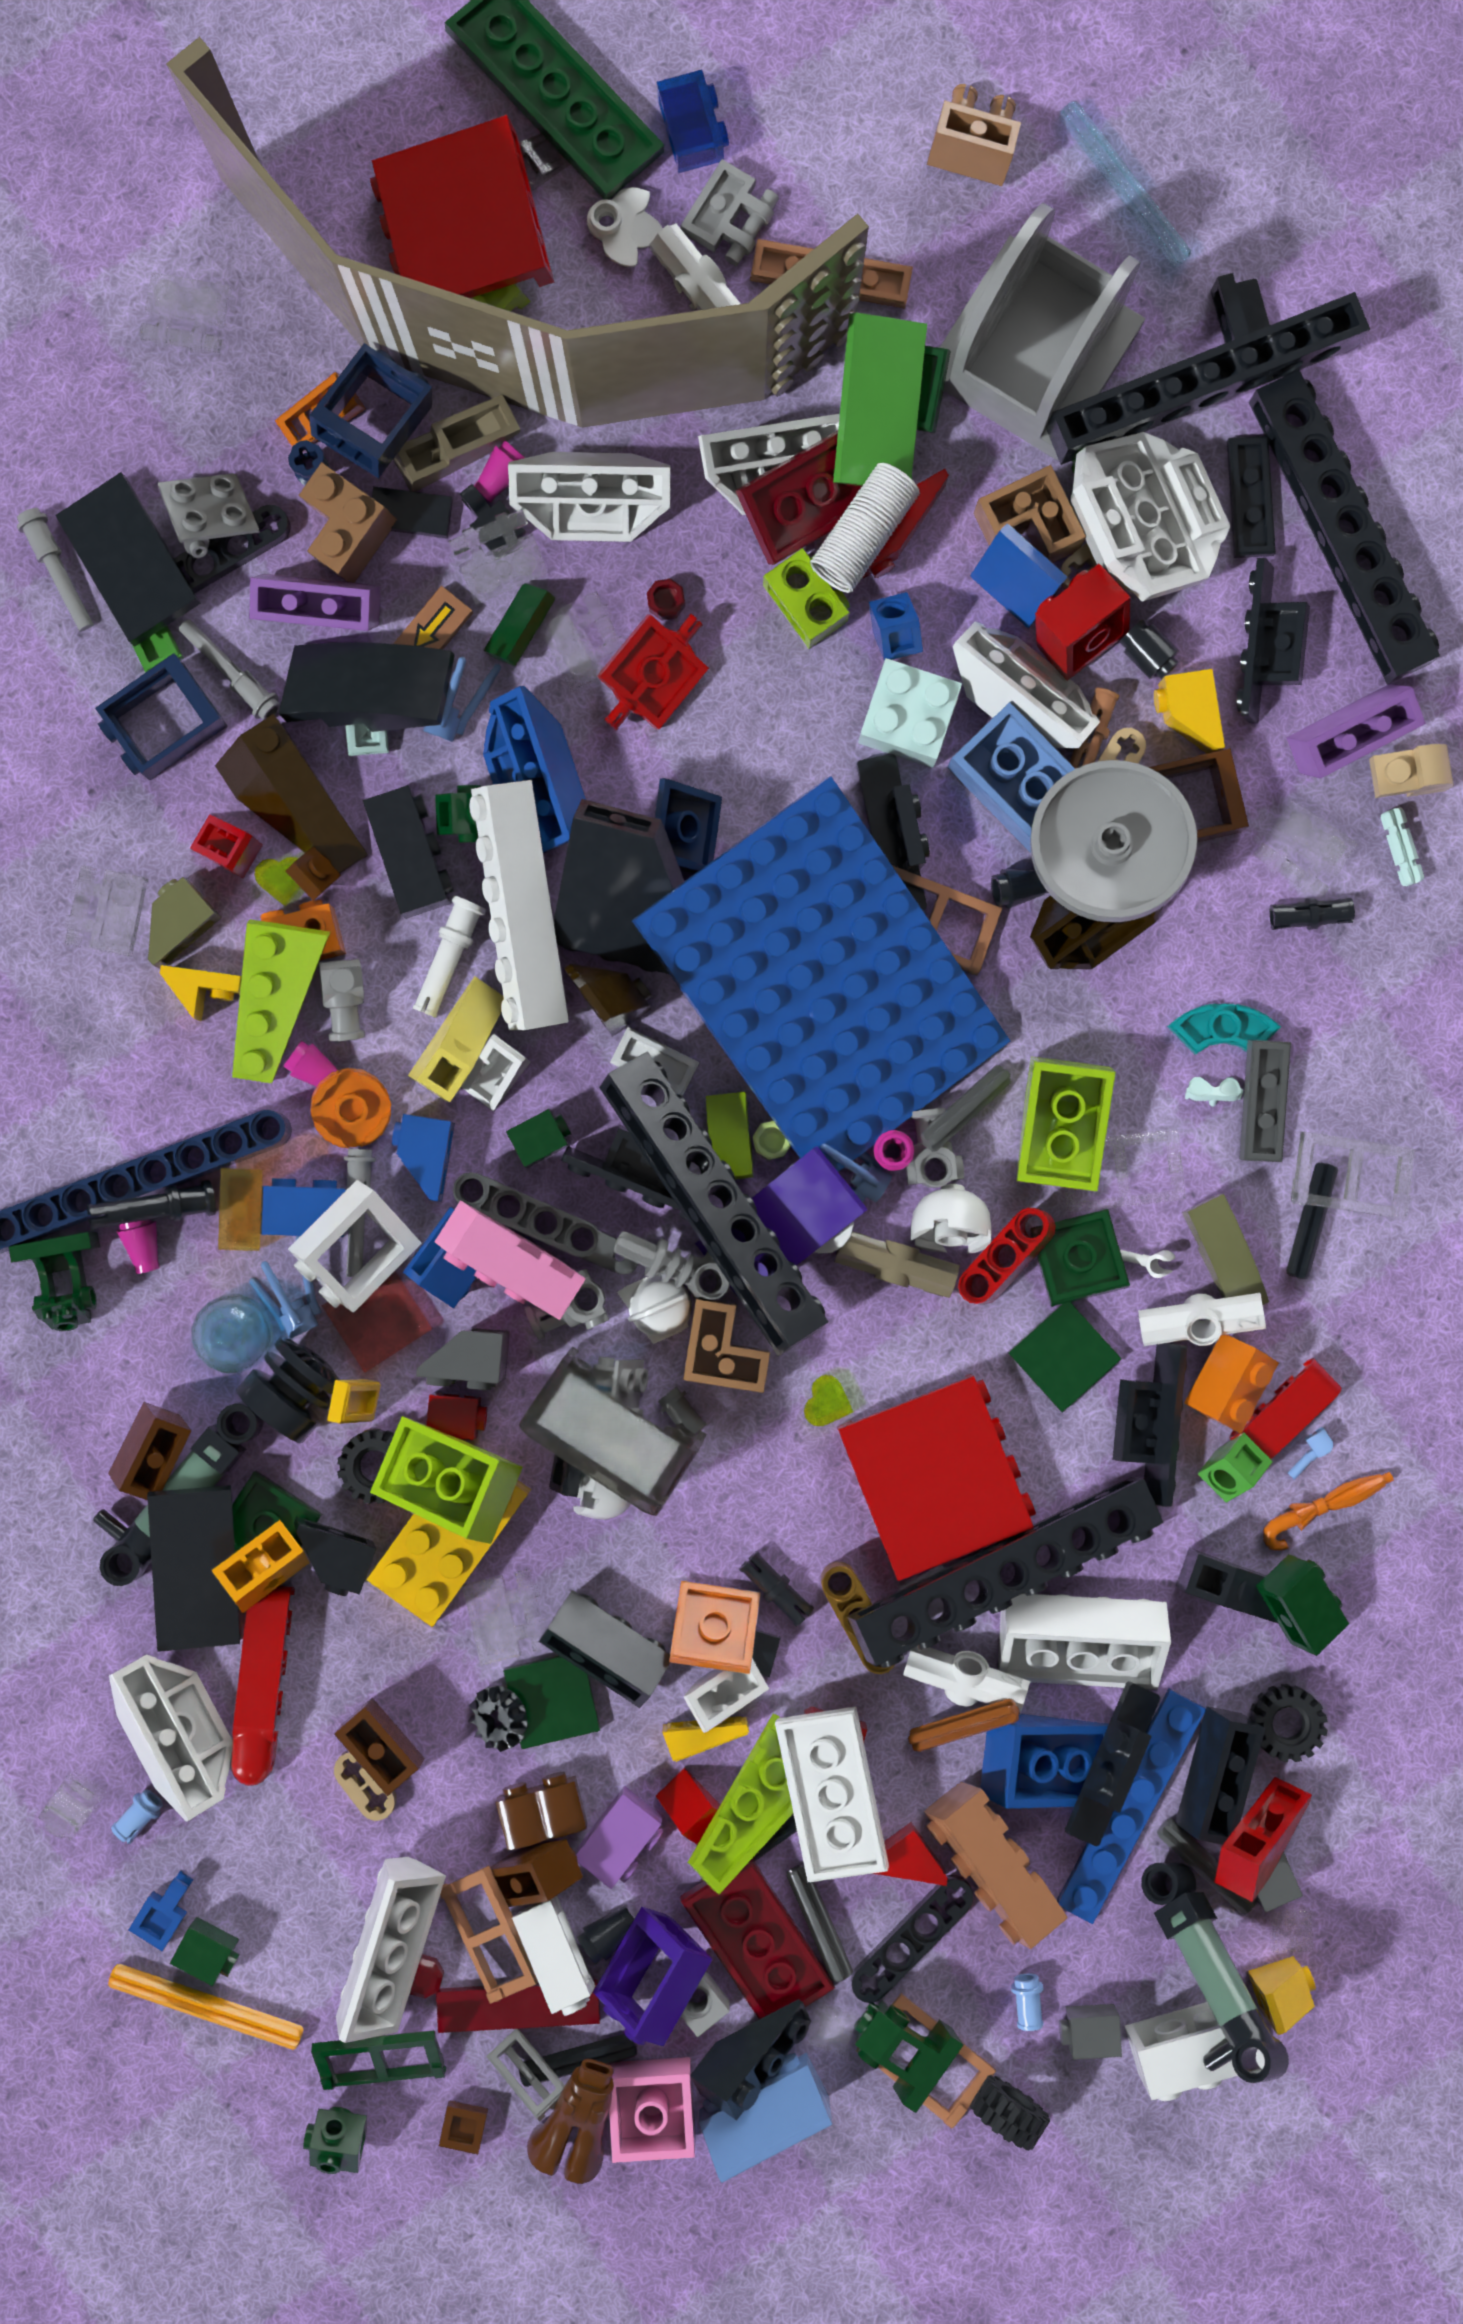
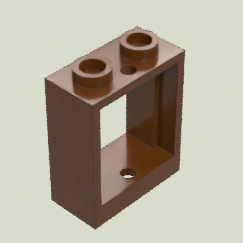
[1149,748,1249,843]

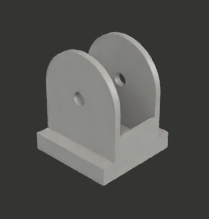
[940,203,1145,461]

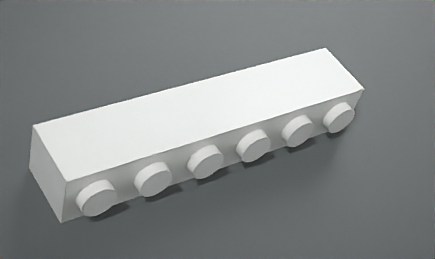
[469,780,569,1030]

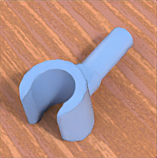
[1288,1427,1333,1480]

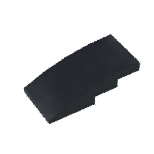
[278,642,455,732]

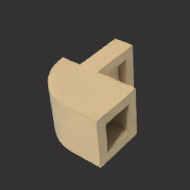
[1369,744,1454,798]

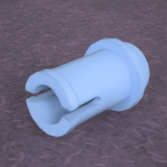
[111,1790,163,1844]
[1011,1973,1044,2031]

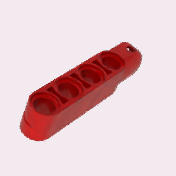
[231,1585,295,1786]

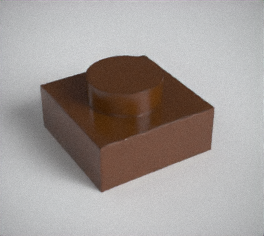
[285,846,341,901]
[439,2100,489,2155]

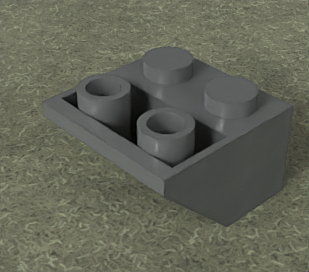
[416,1328,510,1390]

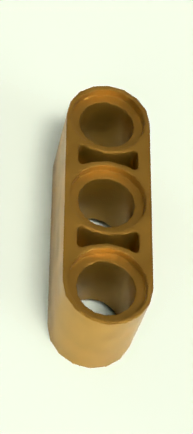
[821,1561,895,1674]

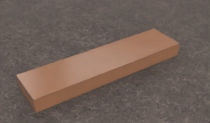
[750,239,913,309]

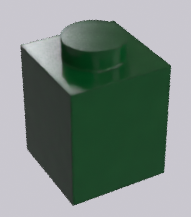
[506,1109,572,1168]
[169,1917,240,1987]

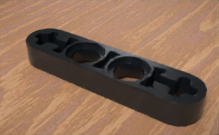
[175,505,291,593]
[851,1875,973,2003]

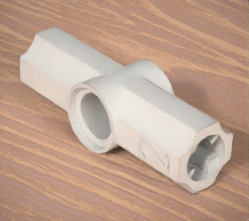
[650,223,740,310]
[1138,1293,1266,1346]
[903,1646,1030,1715]

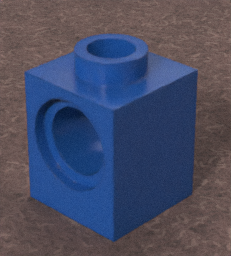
[869,592,923,661]

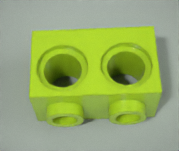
[763,548,850,649]

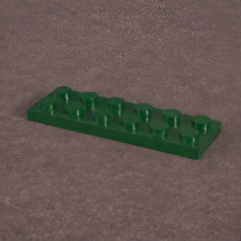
[444,0,665,200]

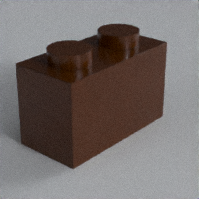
[108,1402,192,1500]
[334,1698,425,1796]
[490,1839,583,1907]

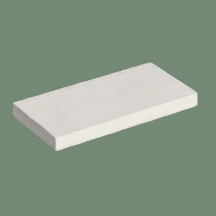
[775,1706,889,1882]

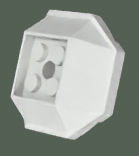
[1070,432,1230,602]

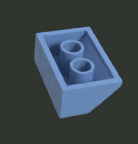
[947,702,1075,853]
[699,2053,832,2183]

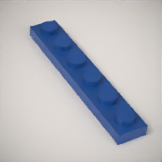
[1057,1688,1206,1925]

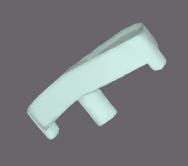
[1185,1077,1243,1107]

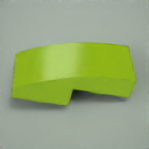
[706,1092,754,1179]

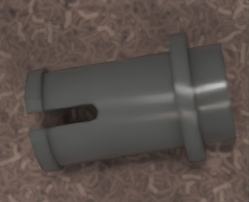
[658,1387,707,1440]

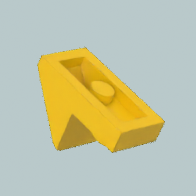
[159,965,242,1022]

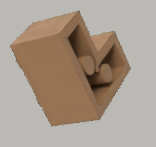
[298,462,397,583]
[973,465,1086,563]
[683,1298,770,1393]

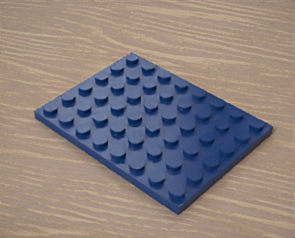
[632,776,1011,1172]

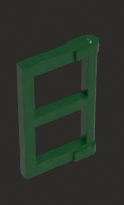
[311,2030,446,2090]

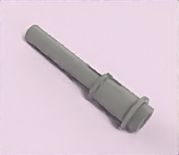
[17,508,94,632]
[179,619,281,720]
[344,1148,376,1277]

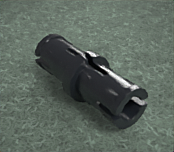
[1269,898,1355,930]
[739,1551,814,1626]

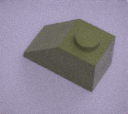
[148,877,222,969]

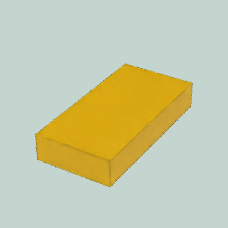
[327,1379,381,1424]

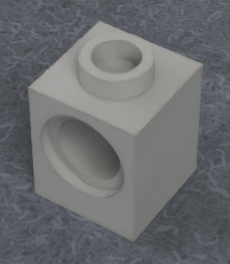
[681,1971,730,2037]

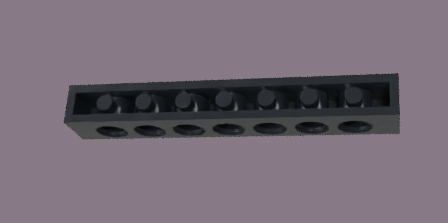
[1046,292,1370,465]
[1248,370,1440,685]
[599,1051,829,1357]
[847,1477,1164,1668]

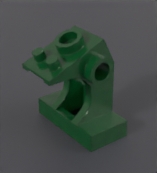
[8,1232,101,1331]
[854,2000,964,2113]

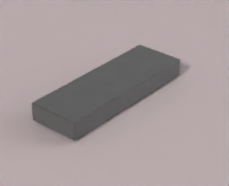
[1239,1040,1291,1162]

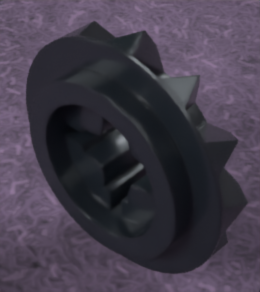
[468,1686,528,1752]

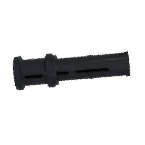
[87,1180,216,1230]

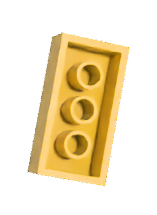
[366,1480,532,1627]

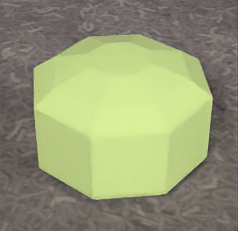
[752,1121,791,1160]

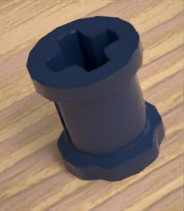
[288,440,329,486]

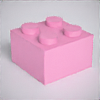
[609,2057,695,2163]

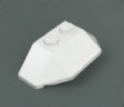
[698,414,840,515]
[508,452,670,542]
[953,621,1100,748]
[109,1655,233,1821]

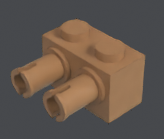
[927,84,1021,186]

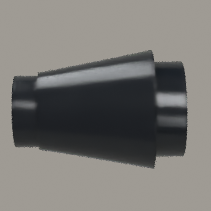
[991,869,1049,909]
[577,1905,635,1965]

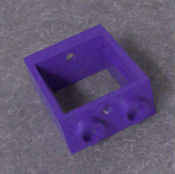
[593,1906,713,2046]

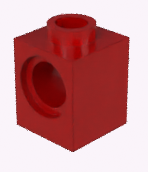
[426,1392,488,1440]

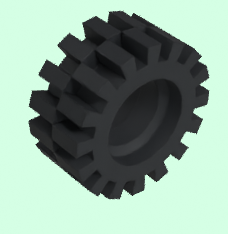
[337,1429,394,1504]
[1249,1684,1328,1762]
[970,2075,1050,2151]

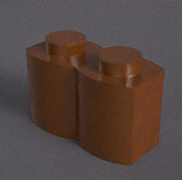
[496,1772,588,1850]

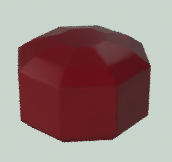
[647,578,686,621]
[410,1954,444,1999]

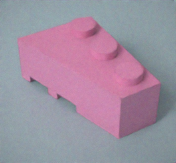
[434,1200,586,1320]

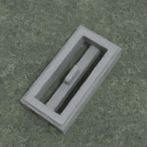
[486,2029,565,2122]

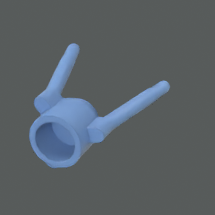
[423,657,501,742]
[820,1144,892,1202]
[249,1236,322,1339]

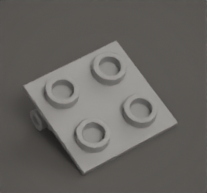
[158,473,259,558]
[586,1357,648,1443]

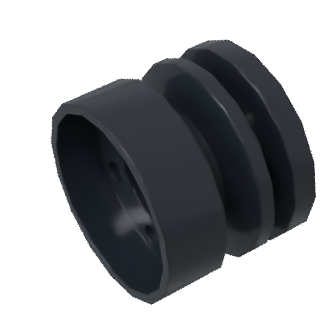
[236,1336,341,1443]

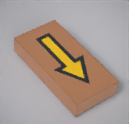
[393,585,473,650]

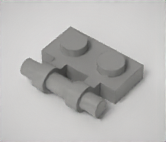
[680,159,779,266]

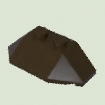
[1030,895,1164,969]

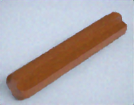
[908,1698,1020,1752]

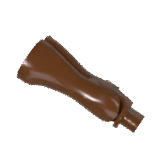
[527,2059,614,2184]

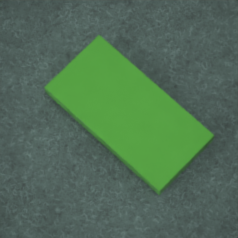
[833,312,927,486]

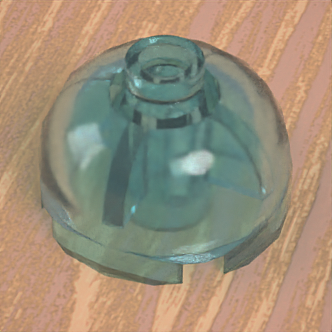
[191,1294,273,1374]

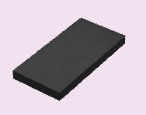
[55,472,201,647]
[147,1485,240,1652]

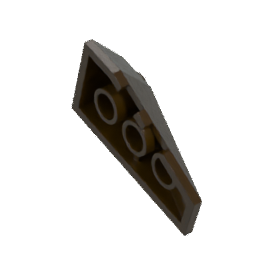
[215,714,368,873]
[564,964,653,1037]

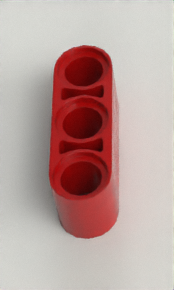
[958,1208,1056,1305]
[1229,1358,1342,1459]

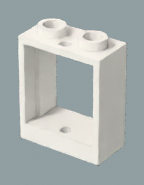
[288,1180,422,1313]
[512,1896,595,2016]

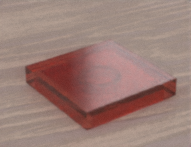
[321,1270,433,1373]

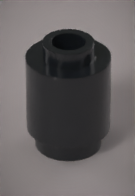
[1120,619,1179,679]

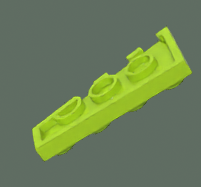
[232,919,331,1084]
[687,1713,793,1894]

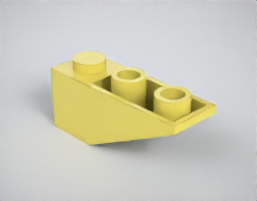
[408,976,504,1102]

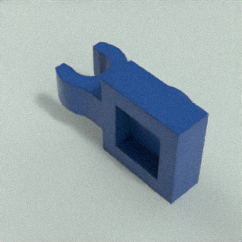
[128,1871,194,1951]

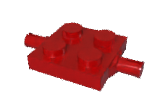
[596,614,709,730]

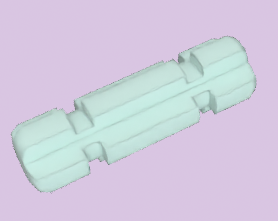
[1381,808,1424,886]

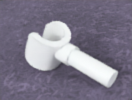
[1120,1250,1175,1278]

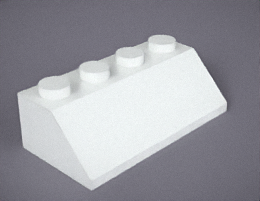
[998,1593,1171,1690]
[336,1857,446,2043]

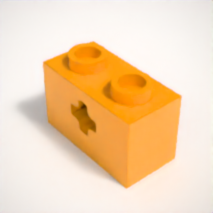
[211,1520,310,1613]

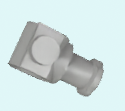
[318,959,365,1041]
[905,1108,964,1188]
[524,1268,609,1340]

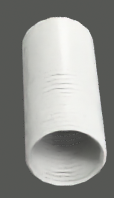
[810,463,920,593]

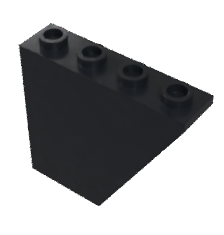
[553,799,685,975]

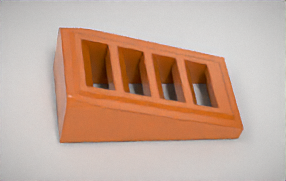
[275,372,366,452]

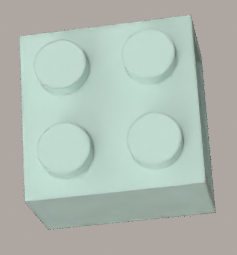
[858,658,962,768]

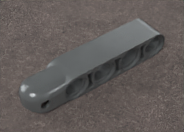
[453,1172,638,1275]

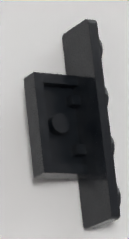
[1236,557,1310,724]
[856,754,930,911]
[561,1125,692,1220]
[1112,1343,1187,1507]
[1065,1681,1160,1847]

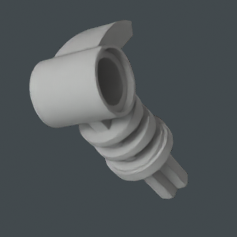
[614,1231,729,1300]

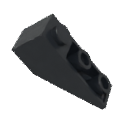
[1176,1548,1278,1623]
[690,1999,812,2121]

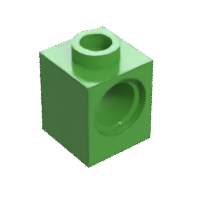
[1198,1433,1273,1503]

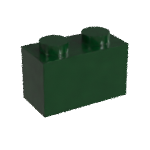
[1256,1554,1349,1656]

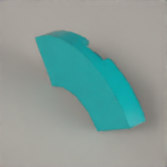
[1167,1004,1281,1055]

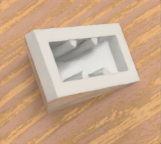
[462,1034,530,1111]
[683,1659,769,1733]

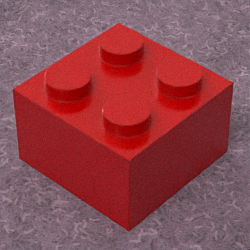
[1035,564,1131,681]

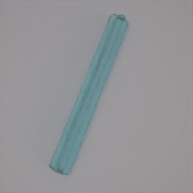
[1059,101,1191,268]

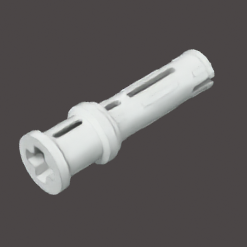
[412,895,487,1018]

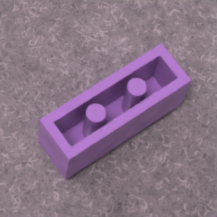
[249,574,381,631]
[1286,684,1426,779]

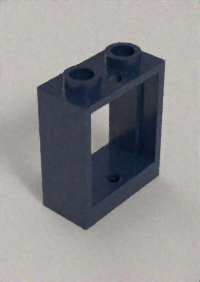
[309,343,432,479]
[95,653,228,780]

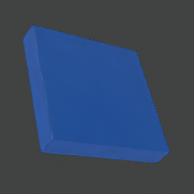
[970,523,1068,629]

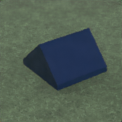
[654,778,722,873]

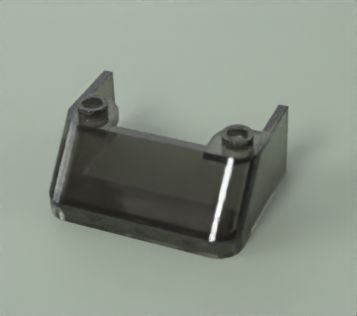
[519,1346,707,1516]

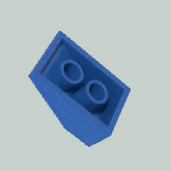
[980,1714,1109,1809]

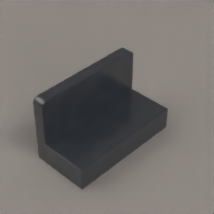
[1211,273,1270,343]

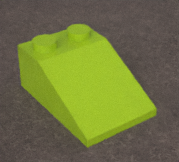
[1017,1056,1116,1192]
[370,1416,523,1544]

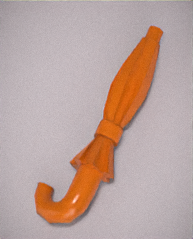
[1263,1472,1394,1551]

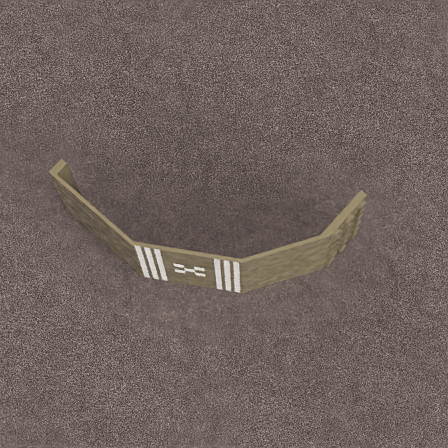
[166,36,869,428]

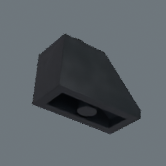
[293,1516,377,1596]

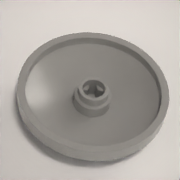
[1030,760,1197,922]

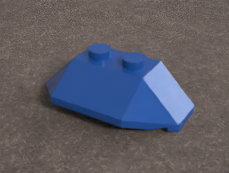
[483,686,586,853]

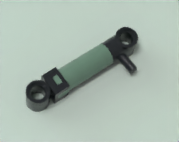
[93,1401,264,1586]
[1141,1862,1289,2083]

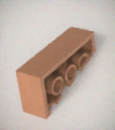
[923,1781,1068,1949]

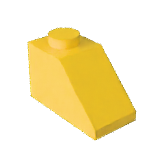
[1154,669,1225,754]
[1248,1956,1316,2035]

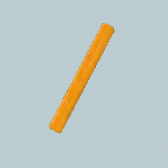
[108,1964,303,2050]

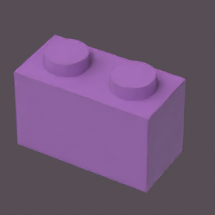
[575,1786,664,1889]

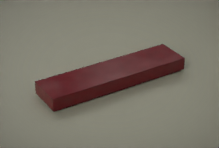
[436,1979,601,2033]

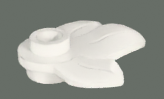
[587,187,663,267]

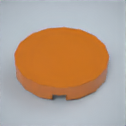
[310,1068,391,1148]

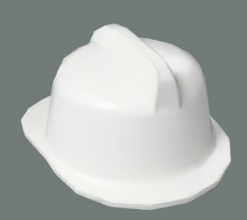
[617,1273,692,1344]

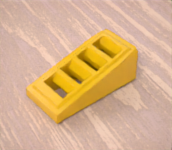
[662,1716,749,1762]

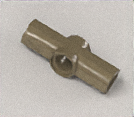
[834,1231,960,1298]

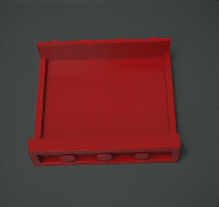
[370,115,555,298]
[837,1374,1036,1581]

